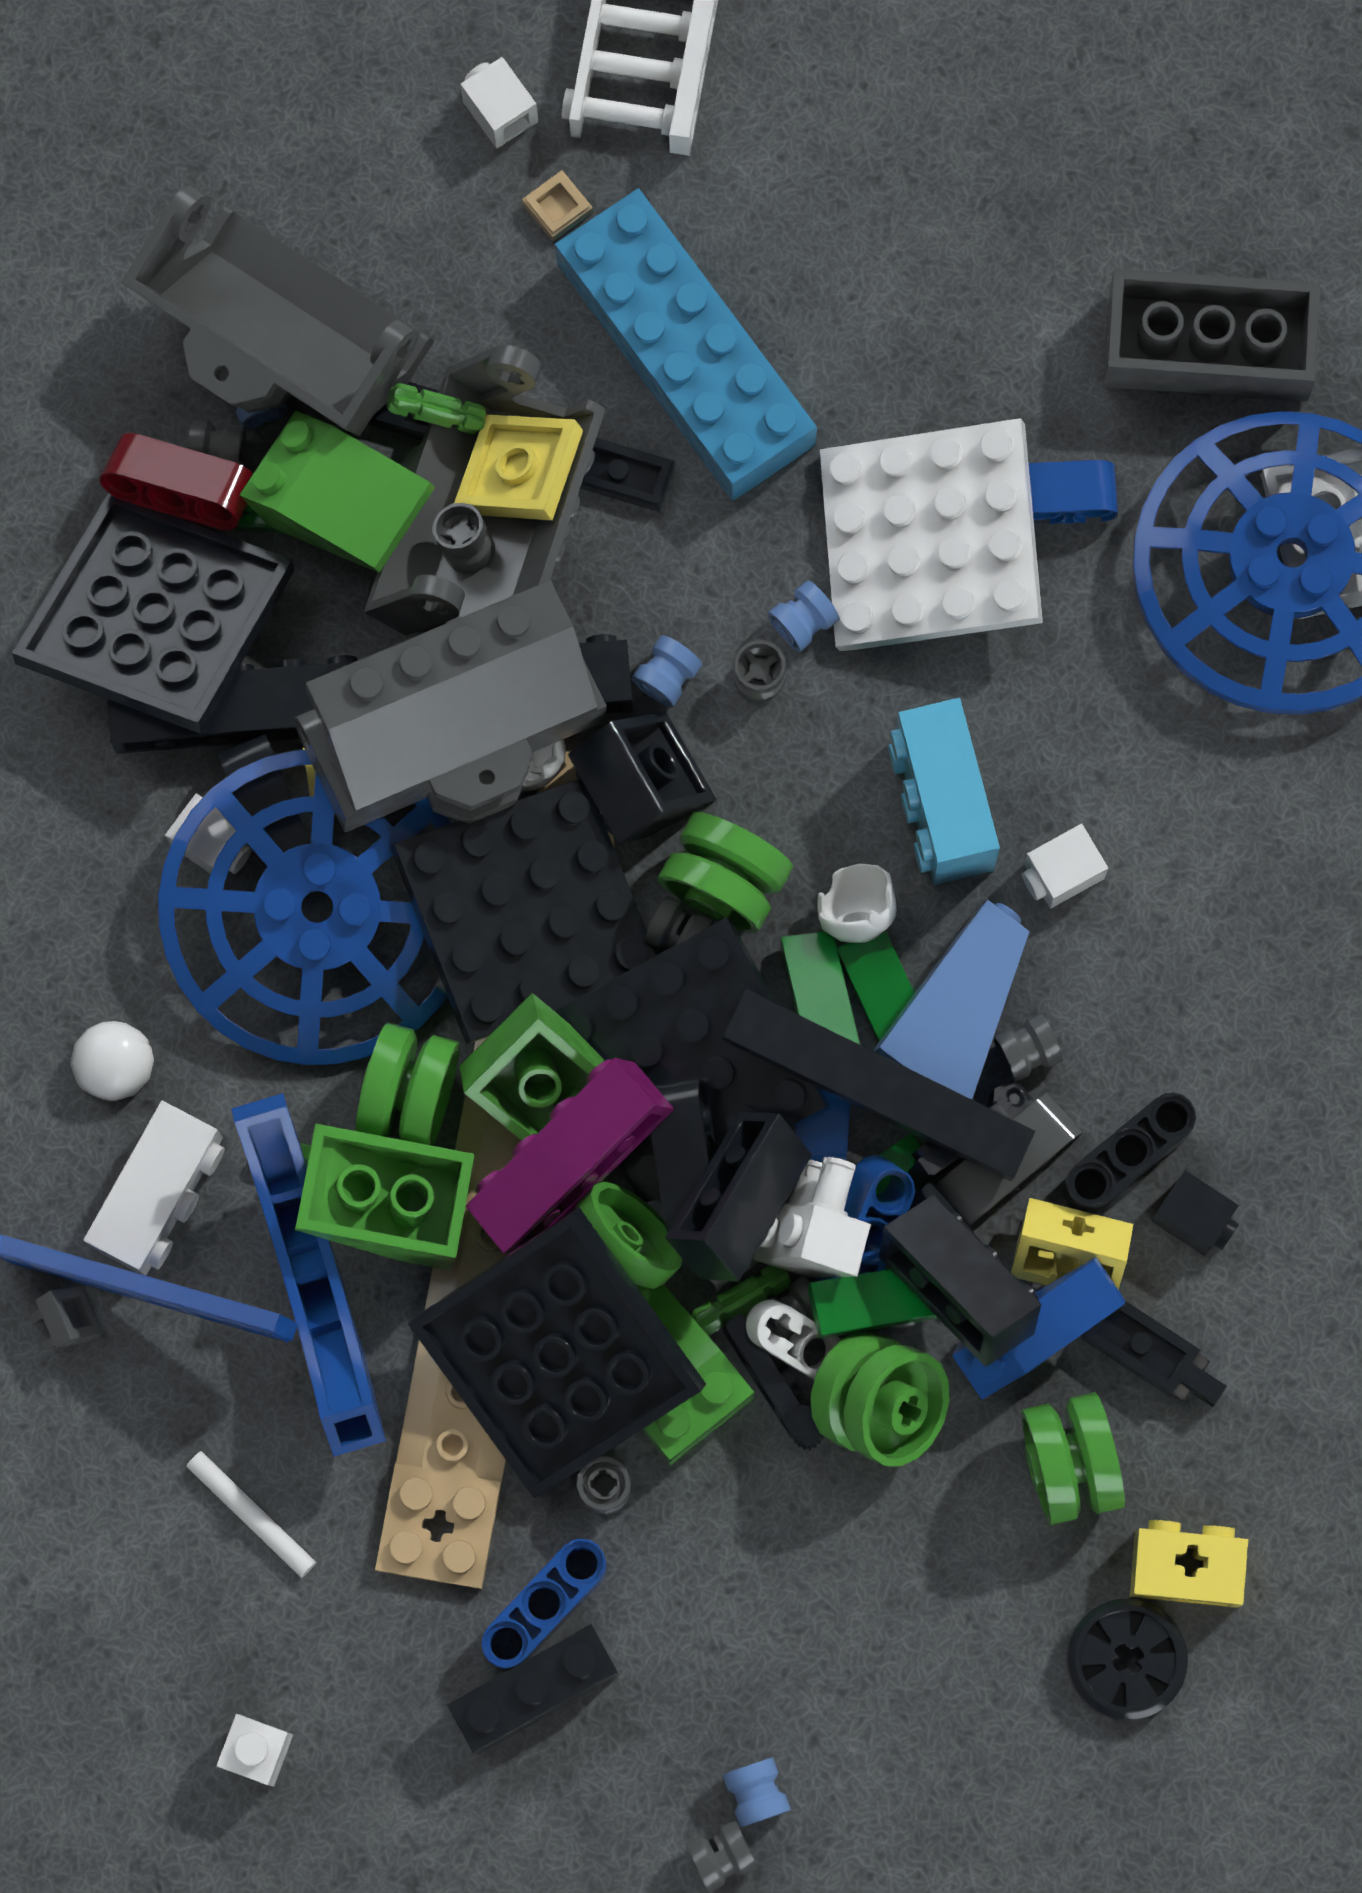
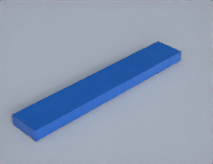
[0,1234,298,1343]

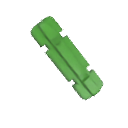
[387,383,486,434]
[692,1265,792,1336]

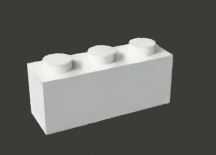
[83,1100,225,1276]

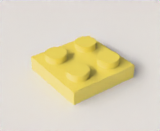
[454,414,583,521]

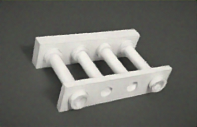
[562,0,718,156]

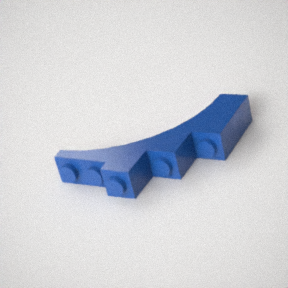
[231,1093,386,1457]

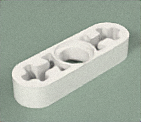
[746,1300,842,1380]

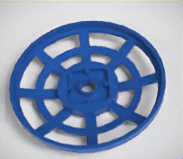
[1132,411,1362,715]
[158,750,451,1065]

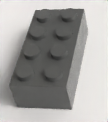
[1103,269,1321,401]

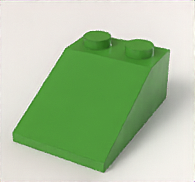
[240,411,435,573]
[459,993,605,1140]
[295,1124,475,1270]
[642,1285,754,1466]

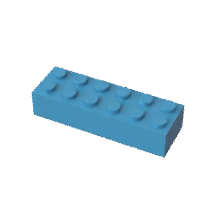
[555,188,817,502]

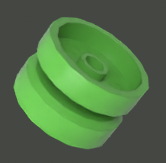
[657,812,794,934]
[355,1023,460,1146]
[575,1182,683,1301]
[811,1331,949,1467]
[1021,1392,1125,1526]

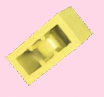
[1011,1198,1133,1290]
[1130,1520,1248,1608]

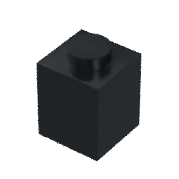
[1151,1170,1239,1256]

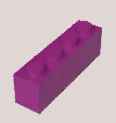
[465,1058,675,1254]

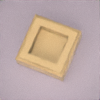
[522,170,593,242]

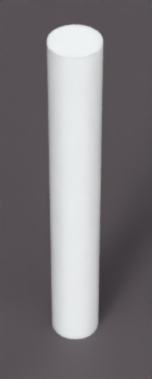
[186,1451,317,1578]

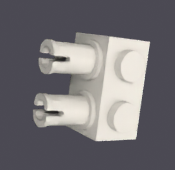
[754,1157,871,1278]

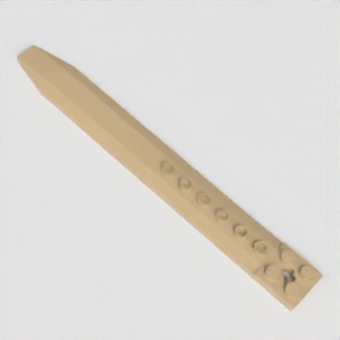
[375,751,614,1590]

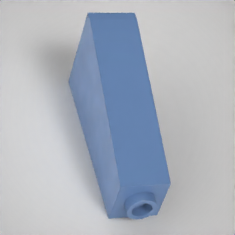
[873,899,1030,1099]

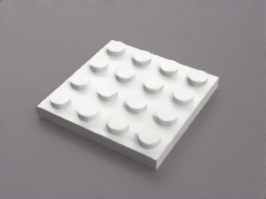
[820,418,1043,651]

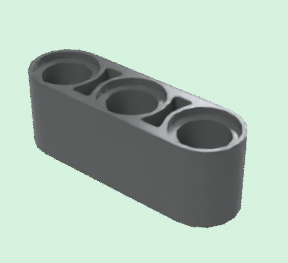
[935,1092,1083,1229]

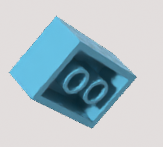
[888,698,1000,885]

